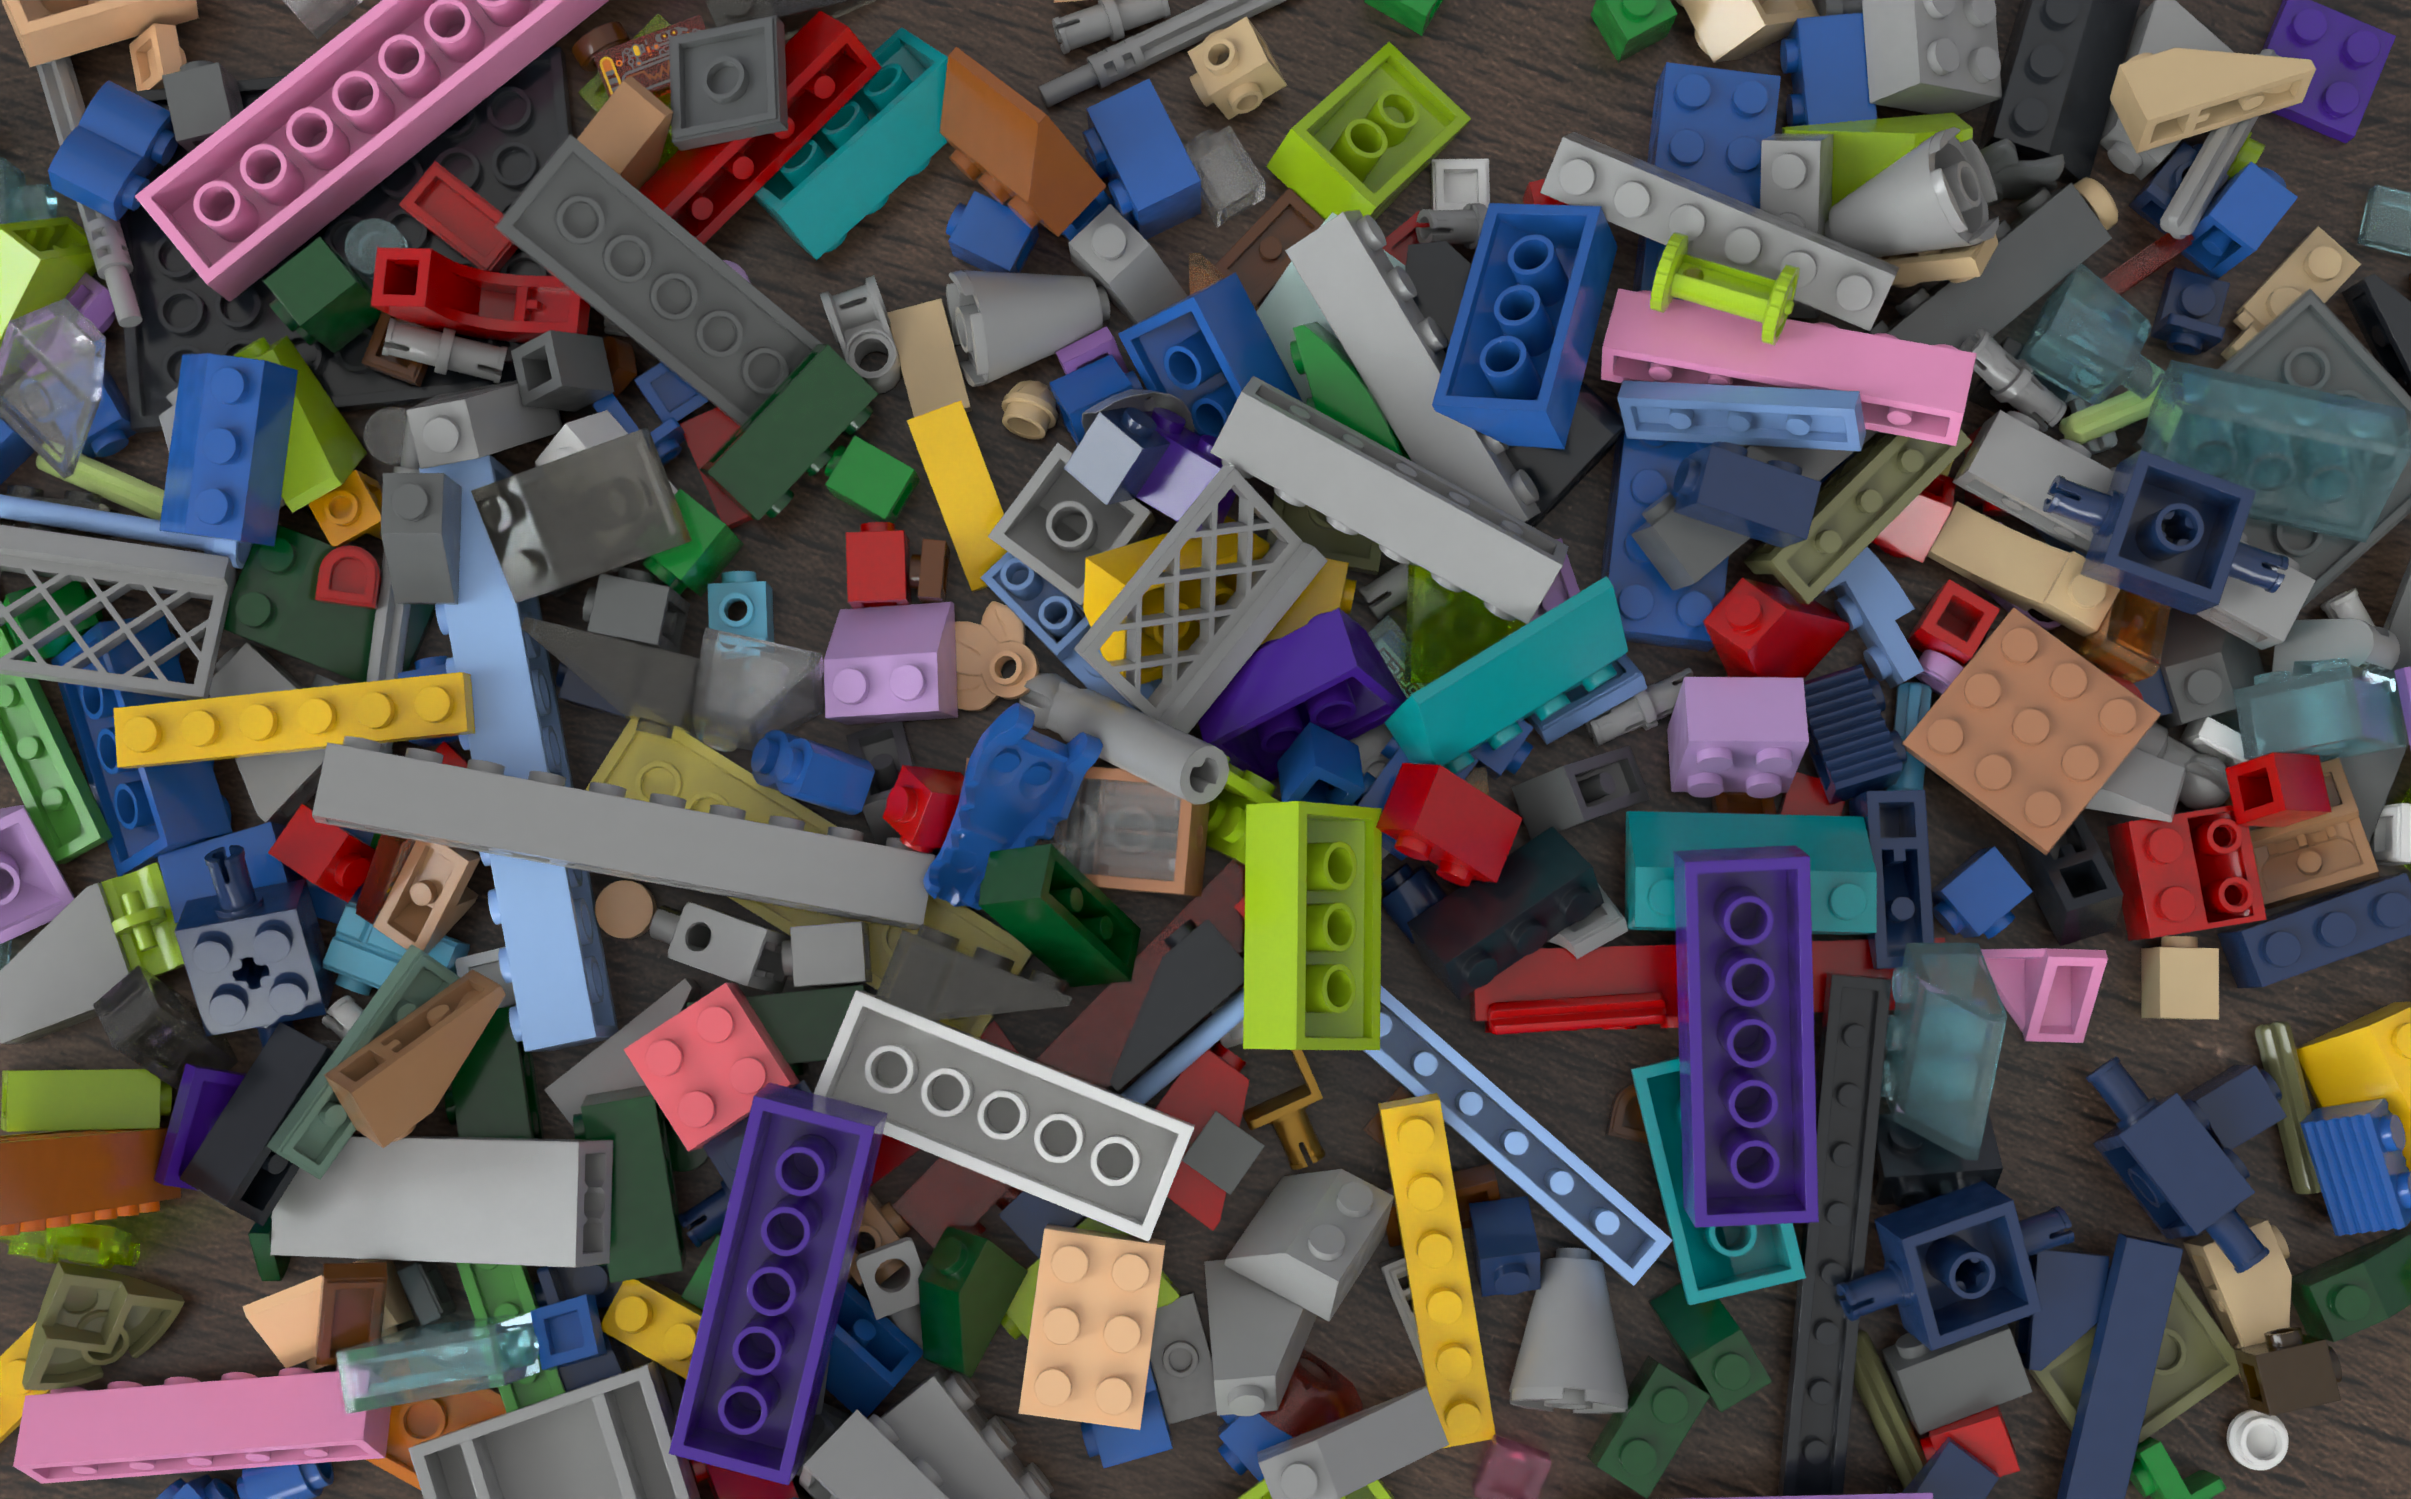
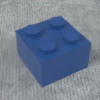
[1082,79,1201,240]

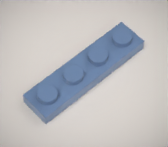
[1617,380,1866,451]

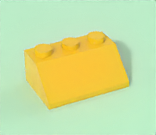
[1083,516,1270,685]
[2296,1002,2411,1172]

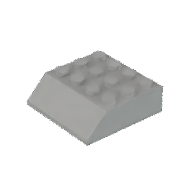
[408,1361,701,1499]

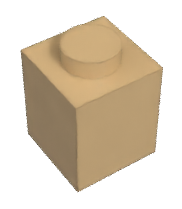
[2141,936,2219,1020]

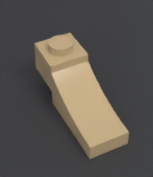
[1927,501,2120,637]

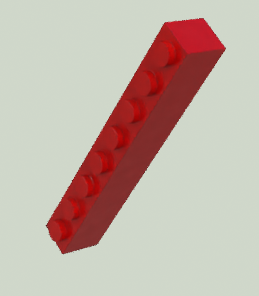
[1469,938,1948,1033]

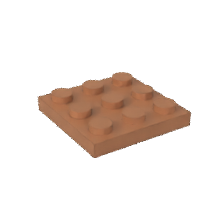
[1902,608,2161,855]

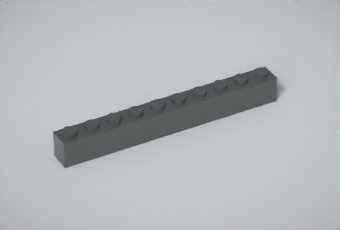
[1631,182,2112,591]

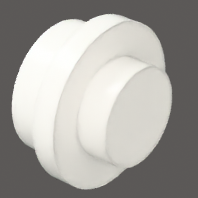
[2227,1409,2289,1470]

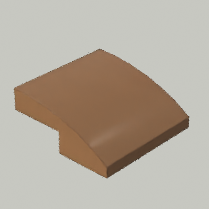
[2224,757,2379,910]

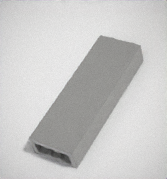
[271,1134,613,1268]

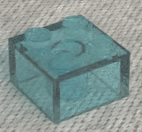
[2234,658,2406,763]

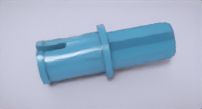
[1887,682,1932,791]

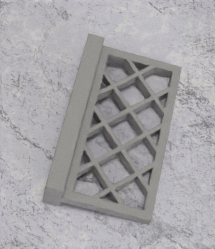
[1074,464,1327,734]
[0,525,240,700]

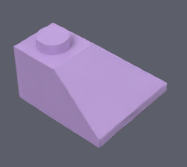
[0,805,75,944]

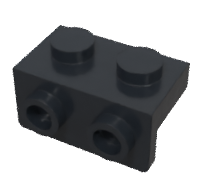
[1875,1106,2003,1208]

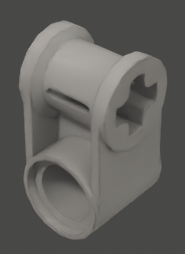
[820,275,902,394]

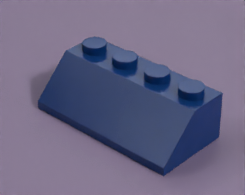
[1432,203,1618,449]
[51,615,233,877]

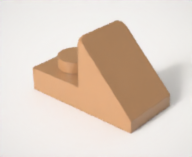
[373,840,481,954]

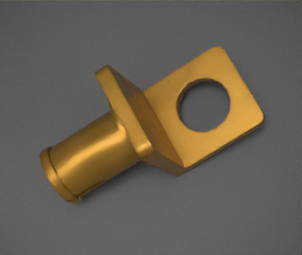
[1243,1050,1326,1170]

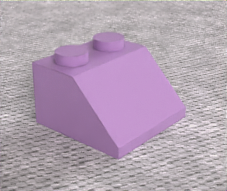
[824,602,958,725]

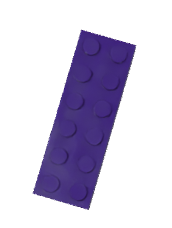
[1673,845,1819,1228]
[669,1083,888,1485]

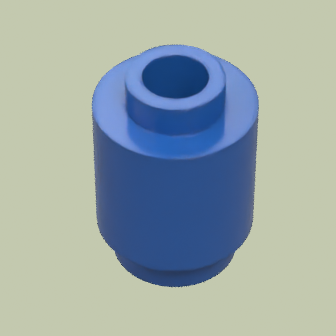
[237,1462,334,1499]

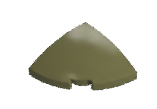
[22,1261,185,1390]

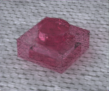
[1472,1435,1552,1499]

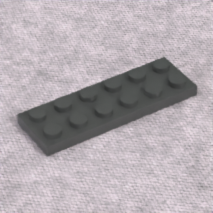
[494,134,823,426]

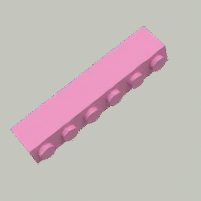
[1601,288,1977,446]
[13,1363,393,1484]

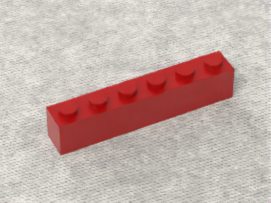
[638,11,882,245]

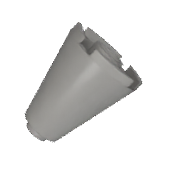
[1825,127,1999,257]
[946,270,1110,387]
[1509,1248,1629,1414]

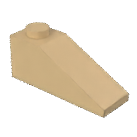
[2110,48,2316,153]
[2183,1217,2292,1416]

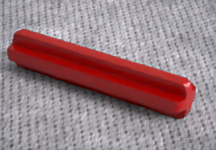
[1488,992,1666,1035]

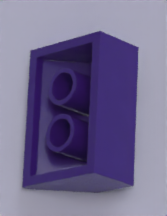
[1198,607,1407,782]

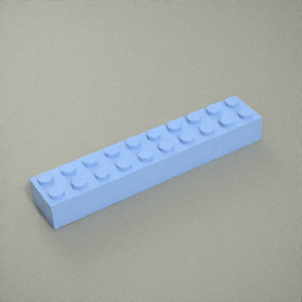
[419,455,618,1052]

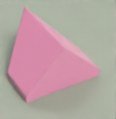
[1965,948,2108,1043]

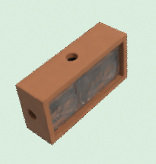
[965,758,1210,897]

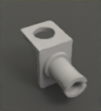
[855,1237,923,1350]

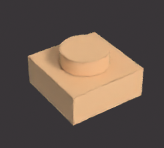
[129,23,187,91]

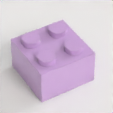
[1667,677,1809,798]

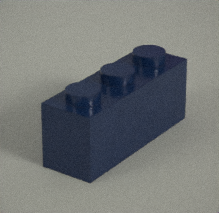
[2217,873,2411,988]

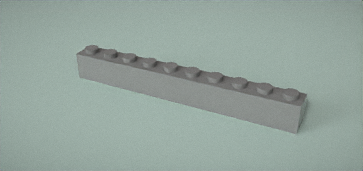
[312,736,935,930]

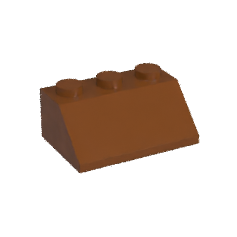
[940,47,1106,237]

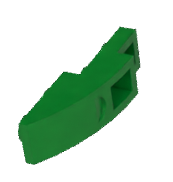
[1290,322,1412,545]

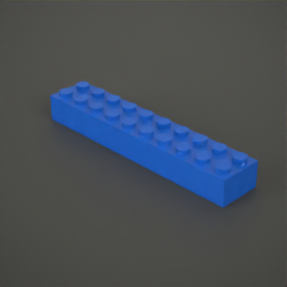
[1600,62,1781,652]

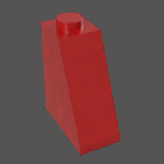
[1703,578,1850,680]
[1155,1042,1250,1231]

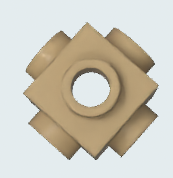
[1188,16,1287,120]

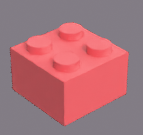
[623,983,800,1152]

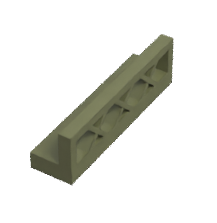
[1743,429,1971,604]

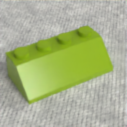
[1243,801,1382,1050]

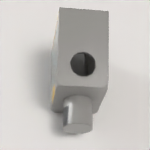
[650,901,791,993]

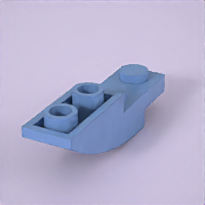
[1814,547,1924,688]
[981,552,1162,710]

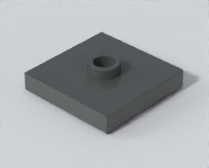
[669,15,788,151]

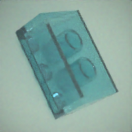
[1881,943,2007,1160]

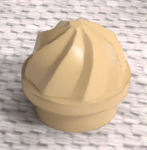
[1002,380,1058,440]

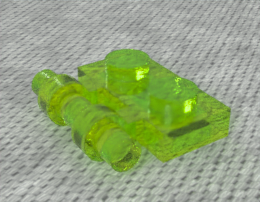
[0,1223,140,1270]

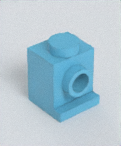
[707,571,775,659]

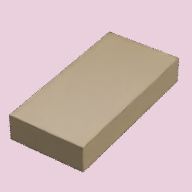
[887,298,972,417]

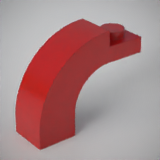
[371,247,590,343]

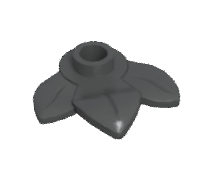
[1980,139,2065,207]

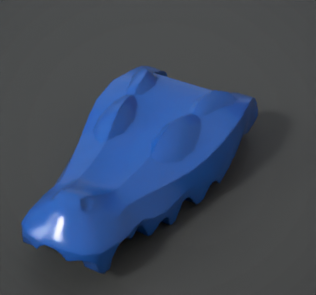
[923,703,1103,910]

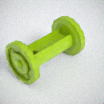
[1650,232,1800,345]

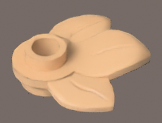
[955,601,1040,711]

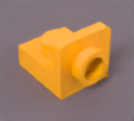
[308,469,382,548]

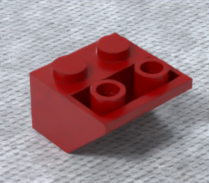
[2107,805,2267,941]

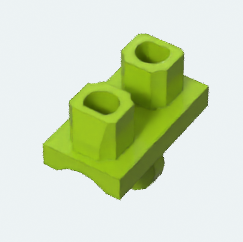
[101,862,185,982]

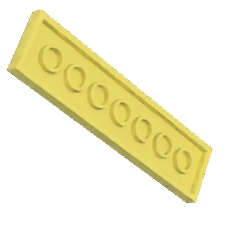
[585,704,1033,1038]

